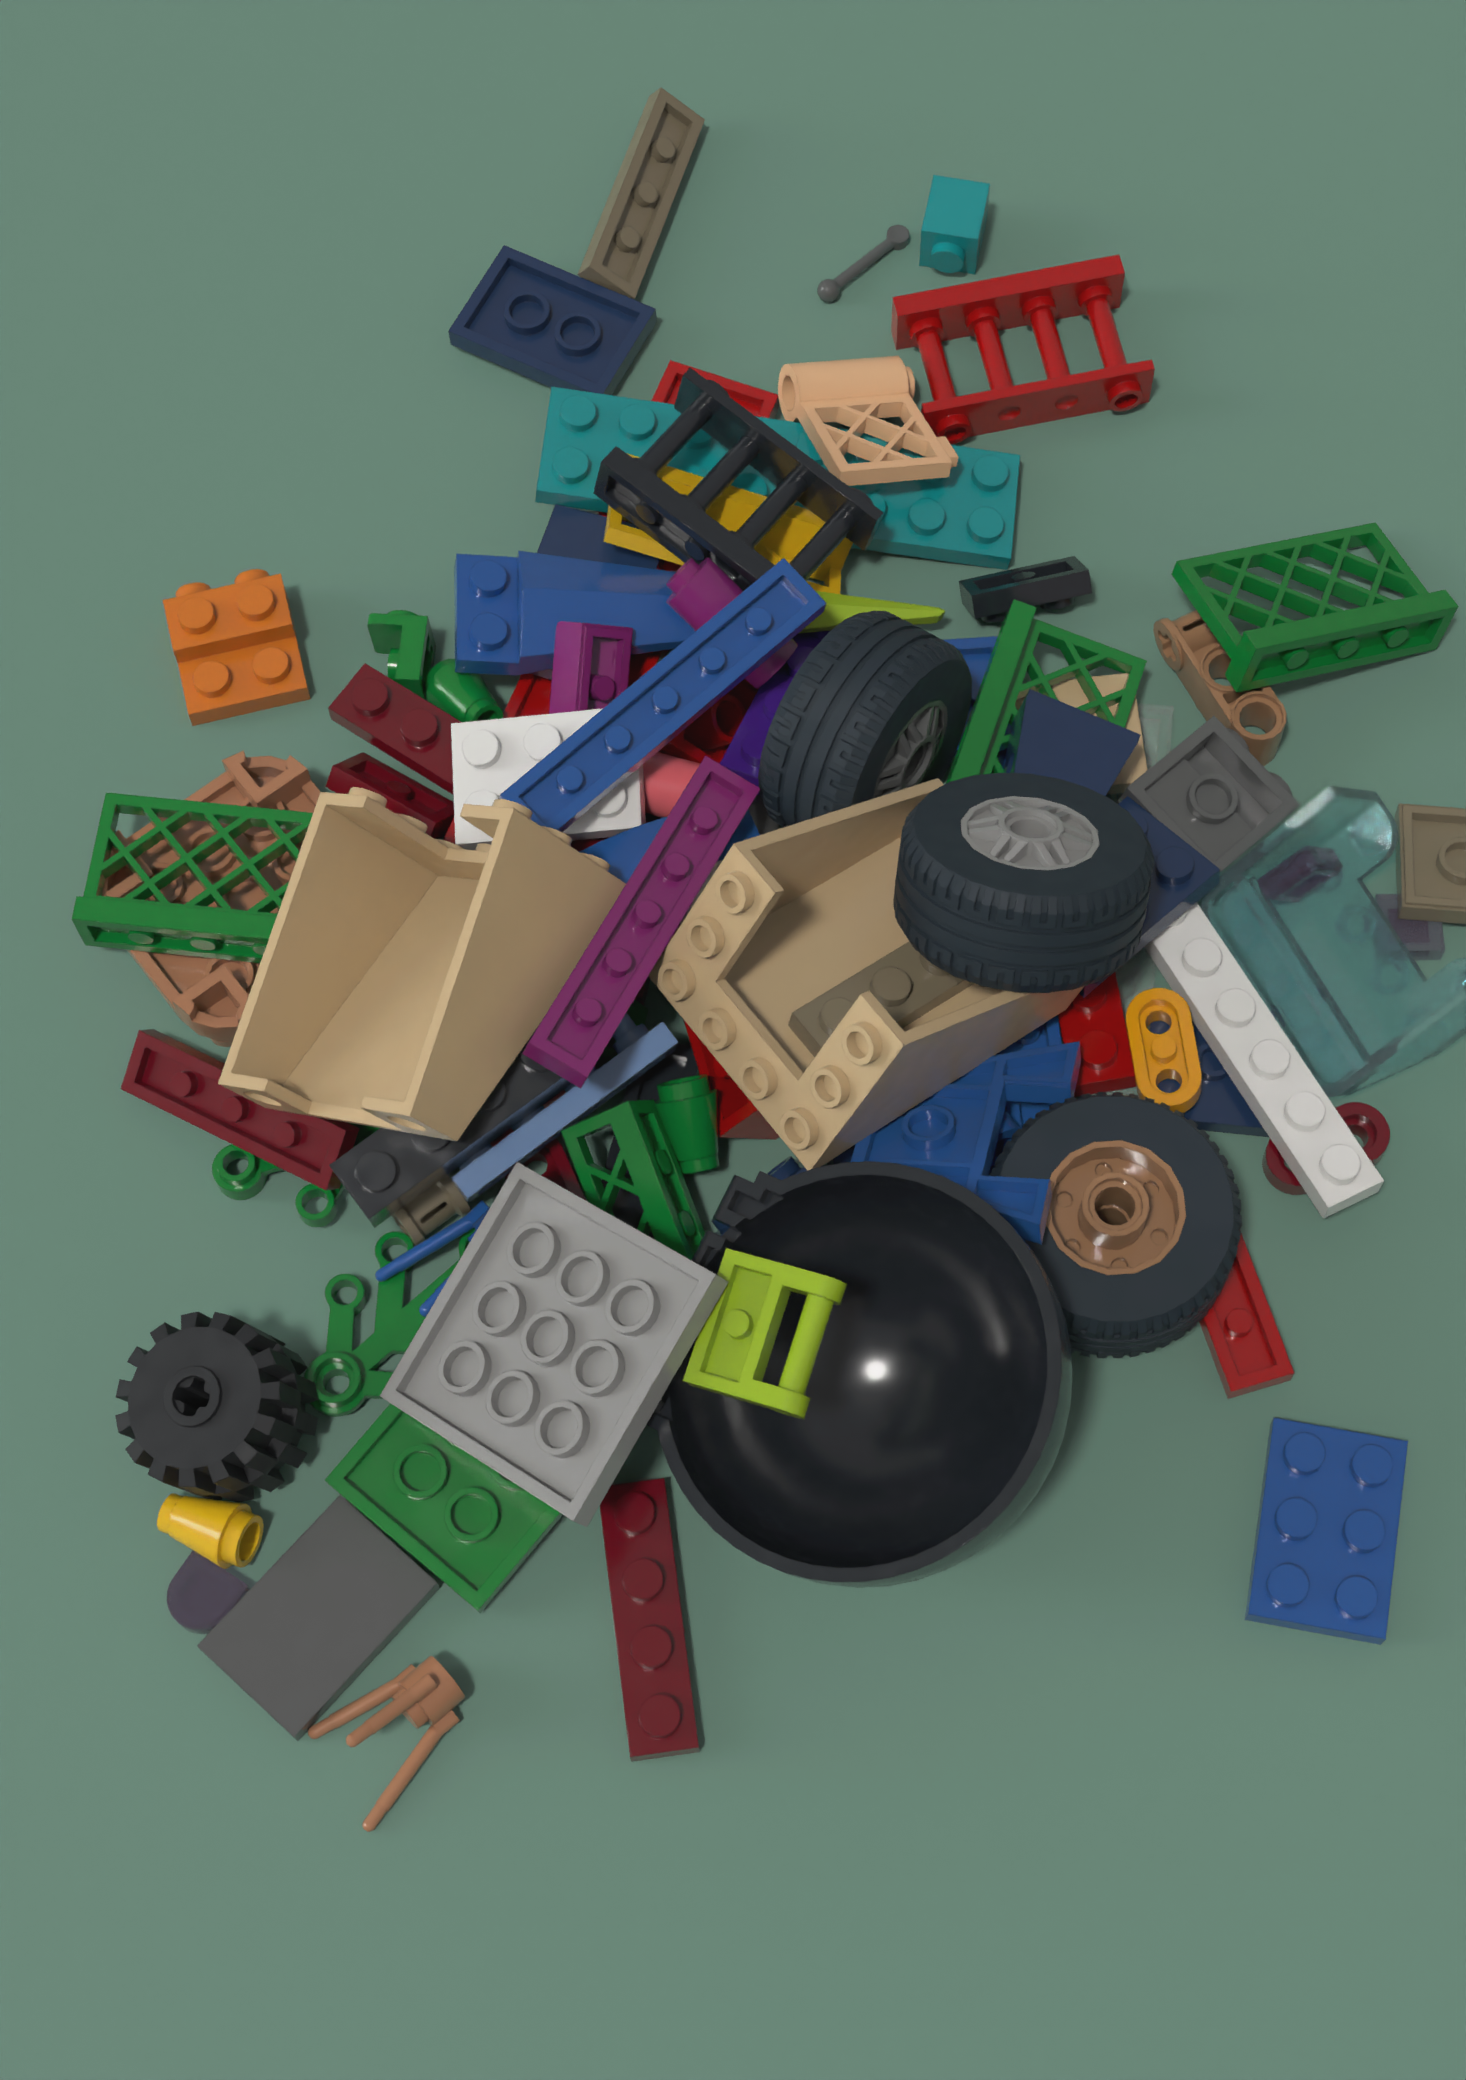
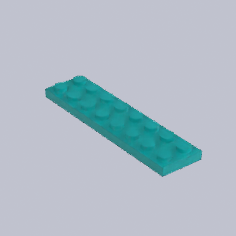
[535,386,1020,570]

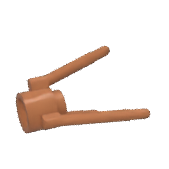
[308,1656,465,1832]

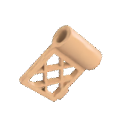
[778,356,958,486]

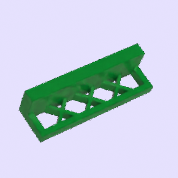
[561,1099,705,1260]

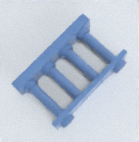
[452,1012,678,1204]

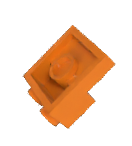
[163,569,311,726]

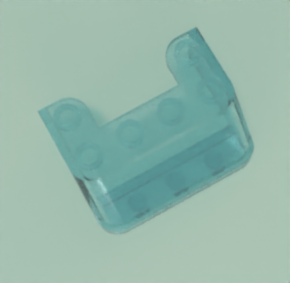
[1200,786,1466,1097]

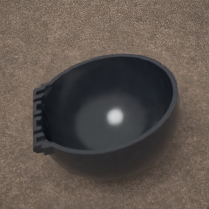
[646,1161,1073,1588]

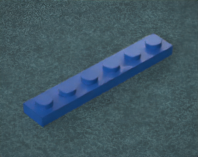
[500,558,826,832]

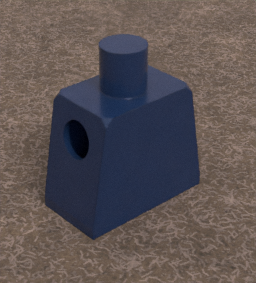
[1003,689,1141,796]

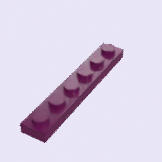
[523,755,760,1089]

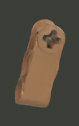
[1153,610,1287,766]

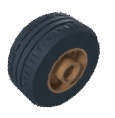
[990,1092,1242,1358]

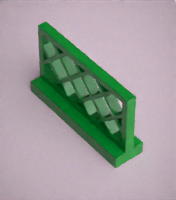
[1171,522,1459,692]
[946,599,1147,784]
[72,792,313,963]

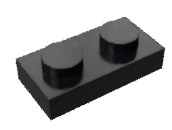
[959,556,1092,622]

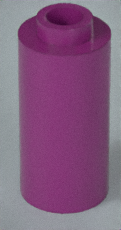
[666,558,798,689]

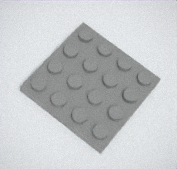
[380,1162,728,1527]

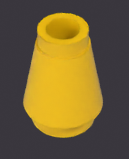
[157,1493,264,1569]

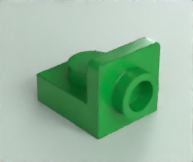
[367,610,436,701]

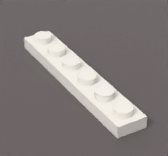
[1144,902,1384,1219]

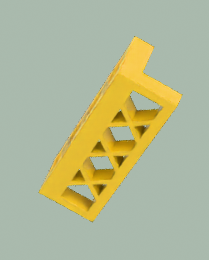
[603,453,853,594]

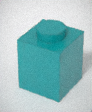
[919,175,990,275]

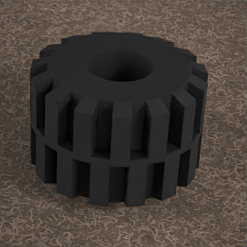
[115,1312,318,1503]

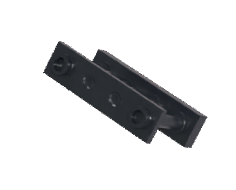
[593,368,884,591]

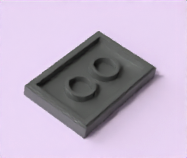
[197,1495,440,1741]

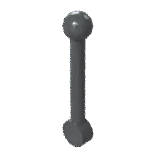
[817,225,909,302]

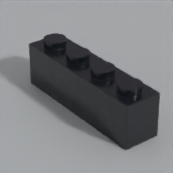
[329,1024,572,1228]

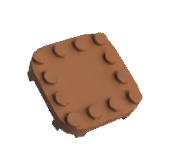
[102,750,321,1047]

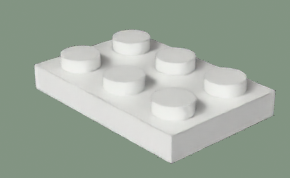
[451,708,646,850]

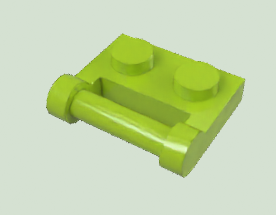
[683,1248,847,1419]

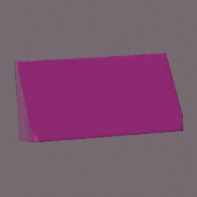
[549,621,633,714]

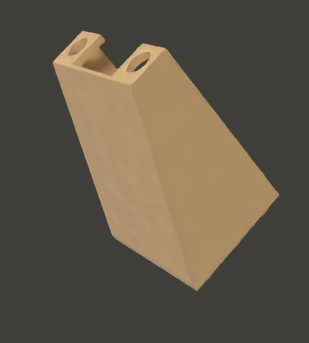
[648,778,1084,1171]
[218,787,626,1141]

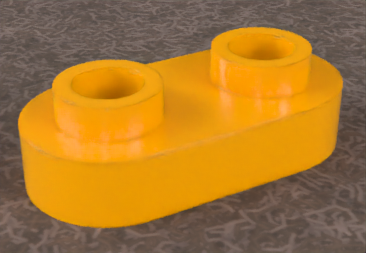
[1126,988,1202,1113]

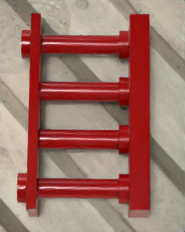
[891,254,1155,444]

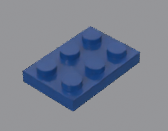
[1245,1418,1408,1645]

